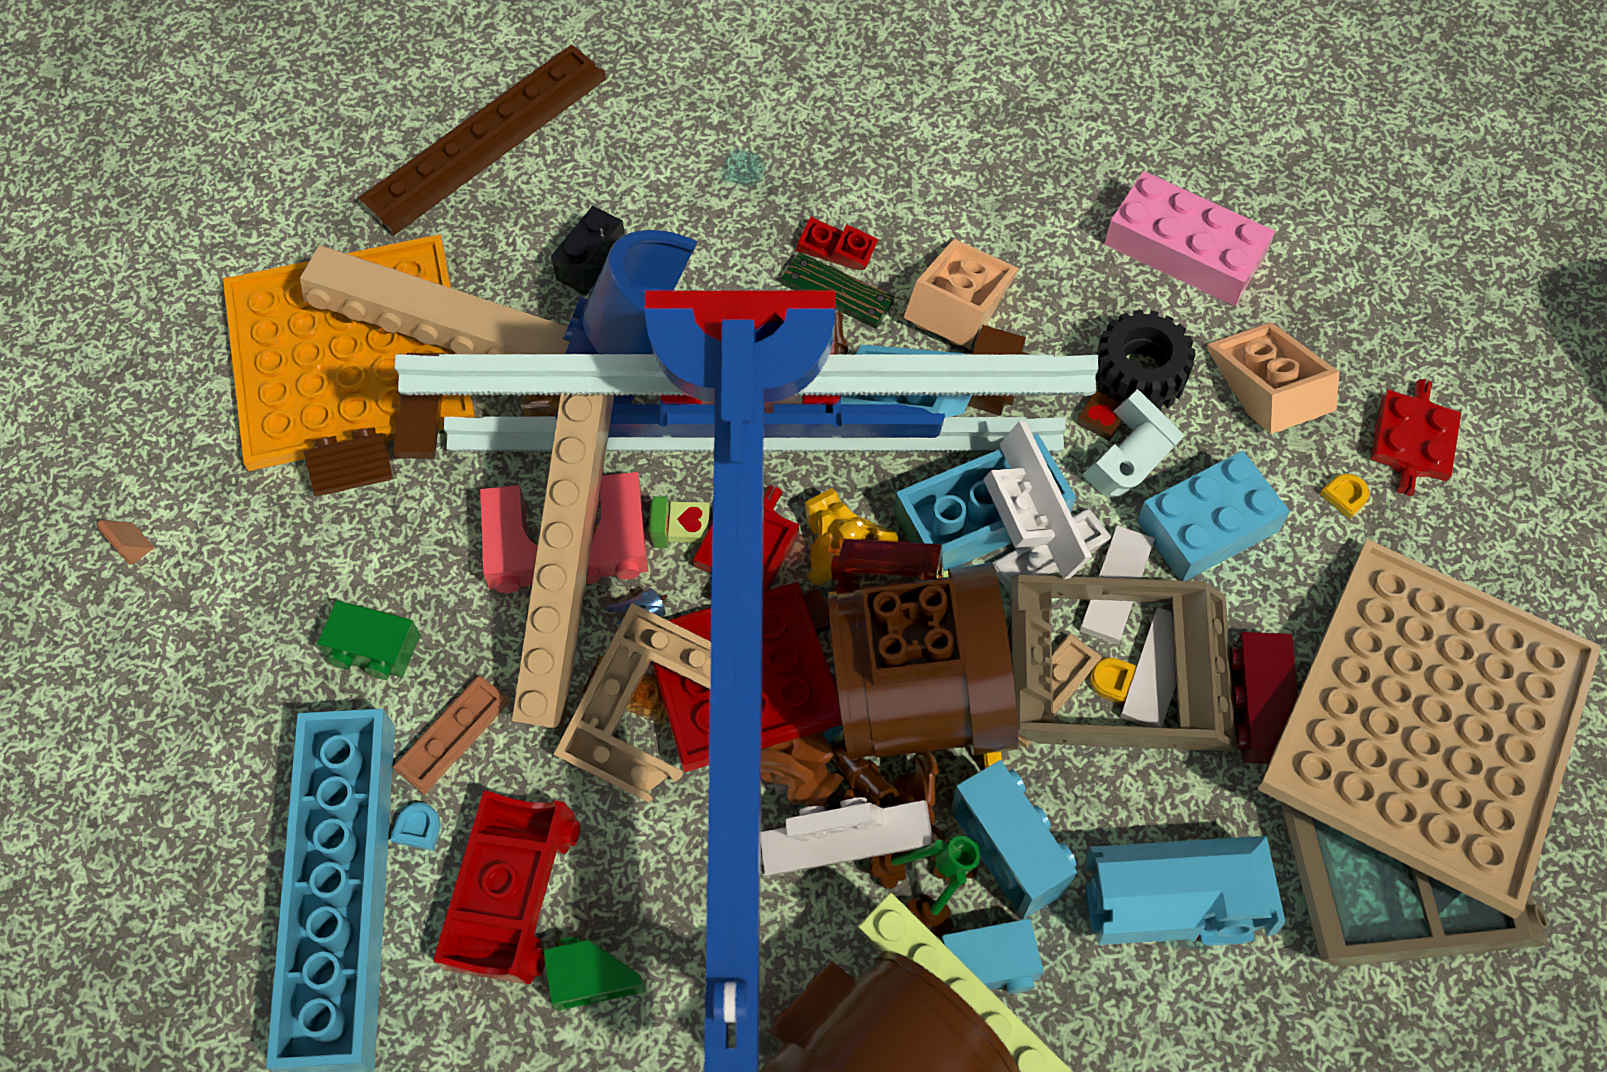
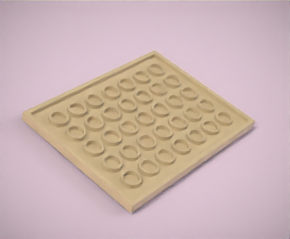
[1257,539,1601,919]

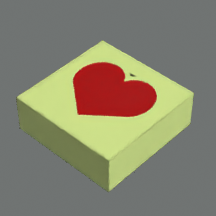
[668,502,710,543]

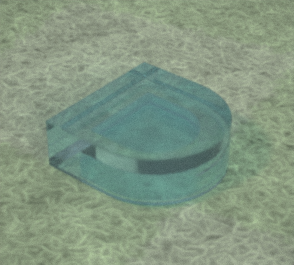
[725,149,764,186]

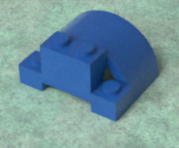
[563,230,697,404]

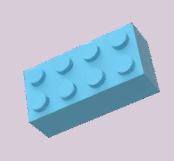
[894,433,1076,577]

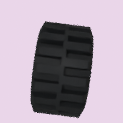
[1095,310,1196,411]

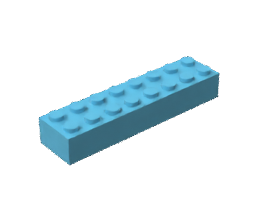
[266,709,395,1072]

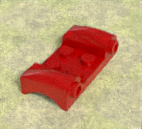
[433,791,580,985]

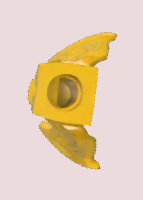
[805,488,898,585]

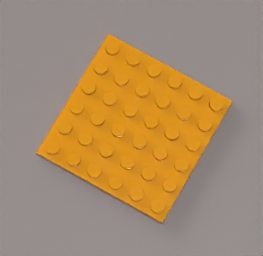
[223,234,476,471]

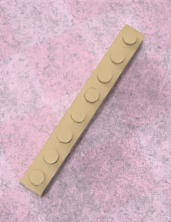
[300,245,569,354]
[512,394,614,728]

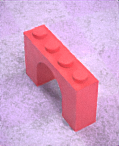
[480,472,649,593]

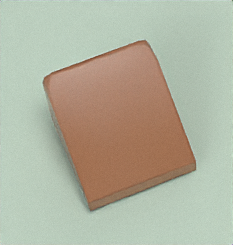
[96,520,154,565]

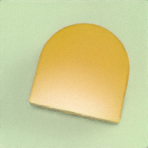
[1320,474,1370,520]
[1090,658,1137,706]

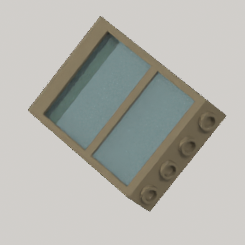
[1280,801,1548,967]

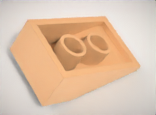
[903,238,1019,349]
[1207,322,1339,434]

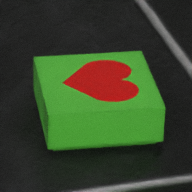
[649,496,670,548]

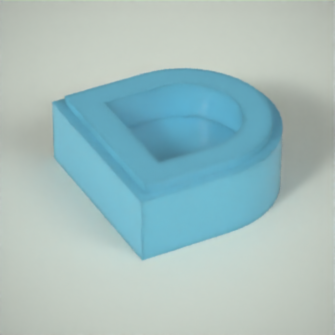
[390,803,441,851]

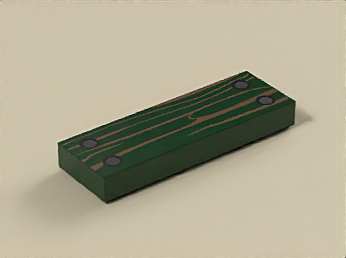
[781,252,895,329]

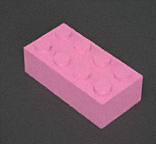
[1104,171,1276,307]

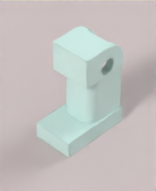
[1082,389,1185,498]

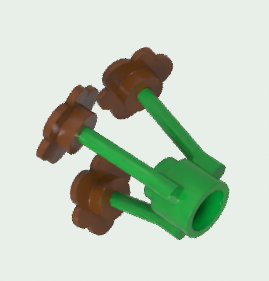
[869,836,980,940]

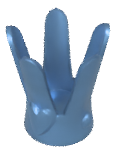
[605,588,668,625]

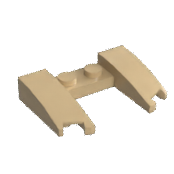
[553,603,711,802]

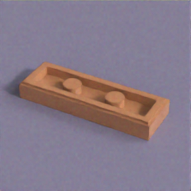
[392,675,511,795]

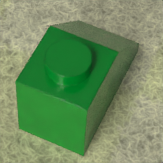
[544,937,646,1012]

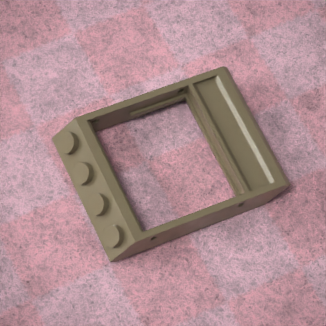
[1010,574,1237,751]

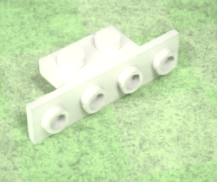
[983,421,1092,580]
[761,798,933,876]

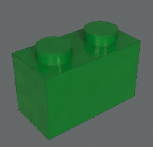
[317,600,421,680]

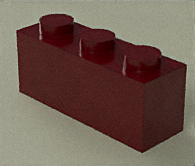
[1230,632,1298,764]

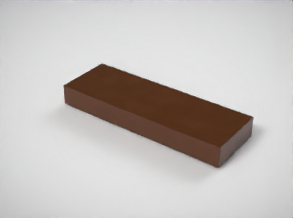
[393,353,445,459]

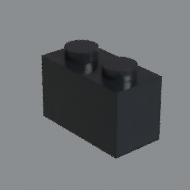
[551,205,625,295]

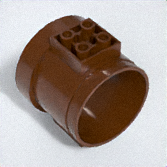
[828,563,1018,761]
[759,951,1020,1072]

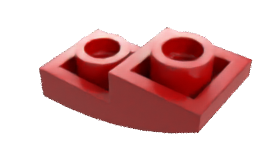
[795,216,879,270]

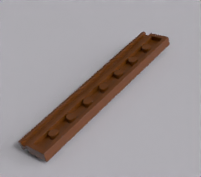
[358,44,606,236]

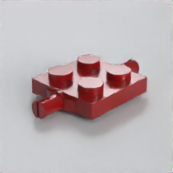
[1370,379,1461,496]
[693,485,799,600]

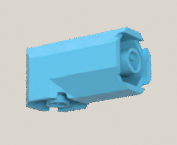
[1085,836,1285,946]

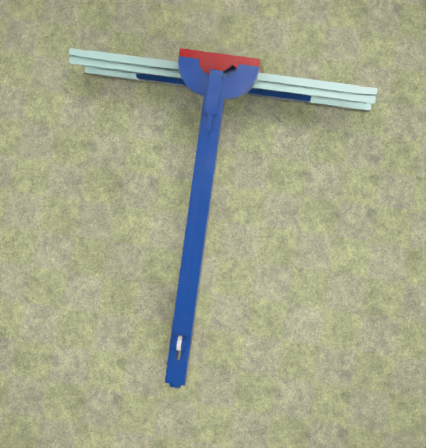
[395,291,1098,1072]

